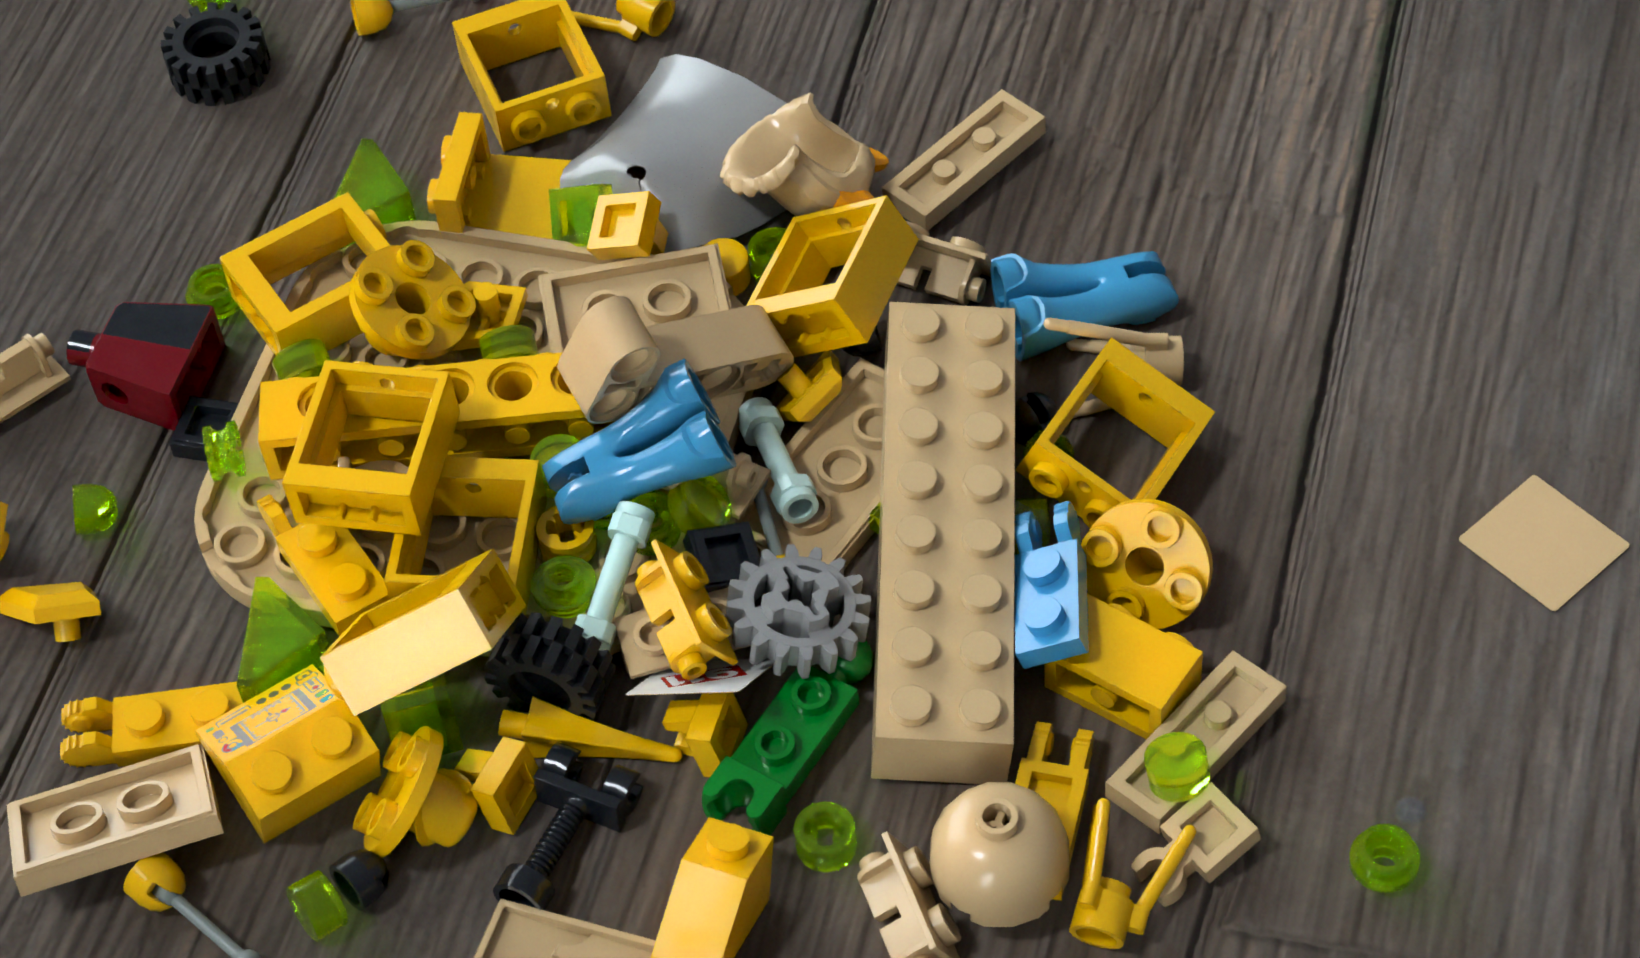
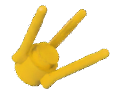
[572,0,675,41]
[1069,798,1197,949]

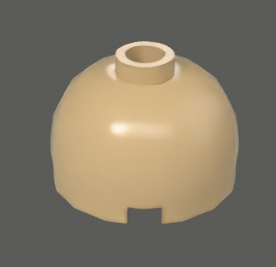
[930,782,1070,927]

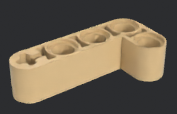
[557,296,794,424]

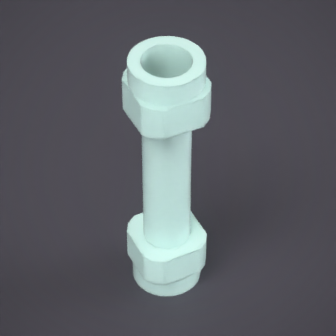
[739,397,819,524]
[575,501,655,651]

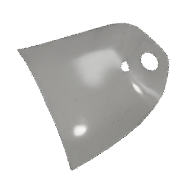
[560,54,787,255]

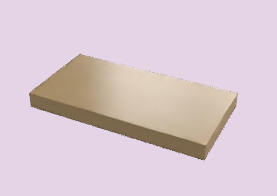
[718,358,884,568]

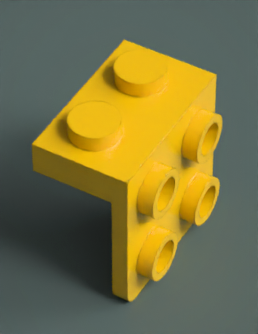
[427,112,572,241]

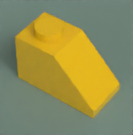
[651,817,774,958]

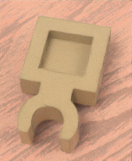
[1131,782,1261,907]

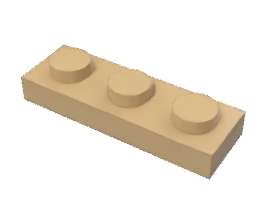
[882,89,1046,230]
[1105,650,1287,834]

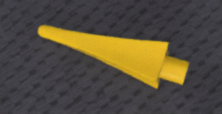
[498,696,682,763]

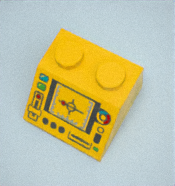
[195,664,381,844]

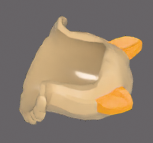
[720,92,889,217]

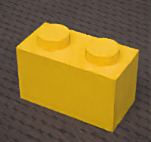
[1044,594,1203,740]

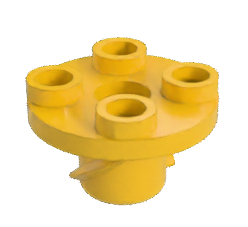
[349,240,476,360]
[1081,498,1213,629]
[353,726,478,857]

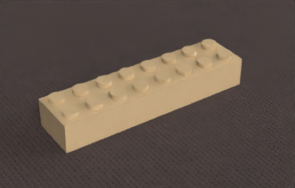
[871,301,1015,784]

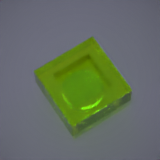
[549,184,612,247]

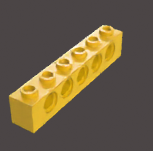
[258,352,615,480]

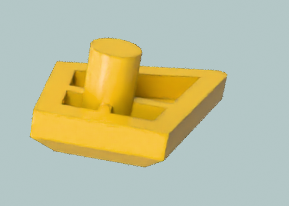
[451,281,528,351]
[776,350,842,422]
[0,582,101,642]

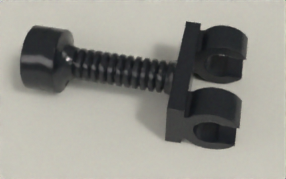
[493,743,643,910]

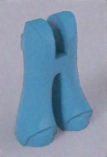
[991,251,1179,362]
[542,358,736,525]

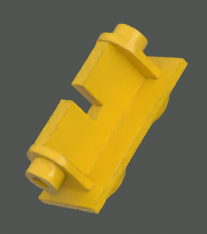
[635,539,738,680]

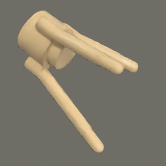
[1043,317,1184,418]

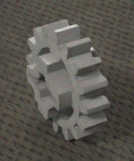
[725,544,871,679]

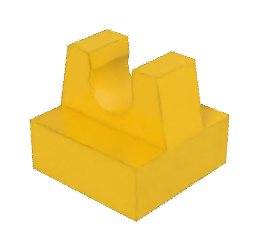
[587,191,668,260]
[662,692,748,778]
[454,736,539,835]

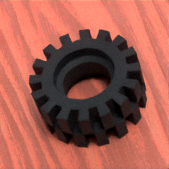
[161,2,271,106]
[484,612,616,720]

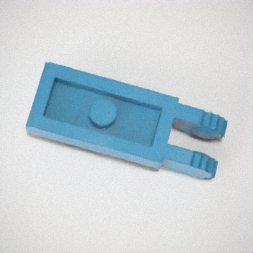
[1015,501,1089,669]

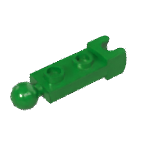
[702,640,874,836]

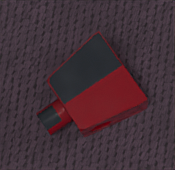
[66,302,226,431]

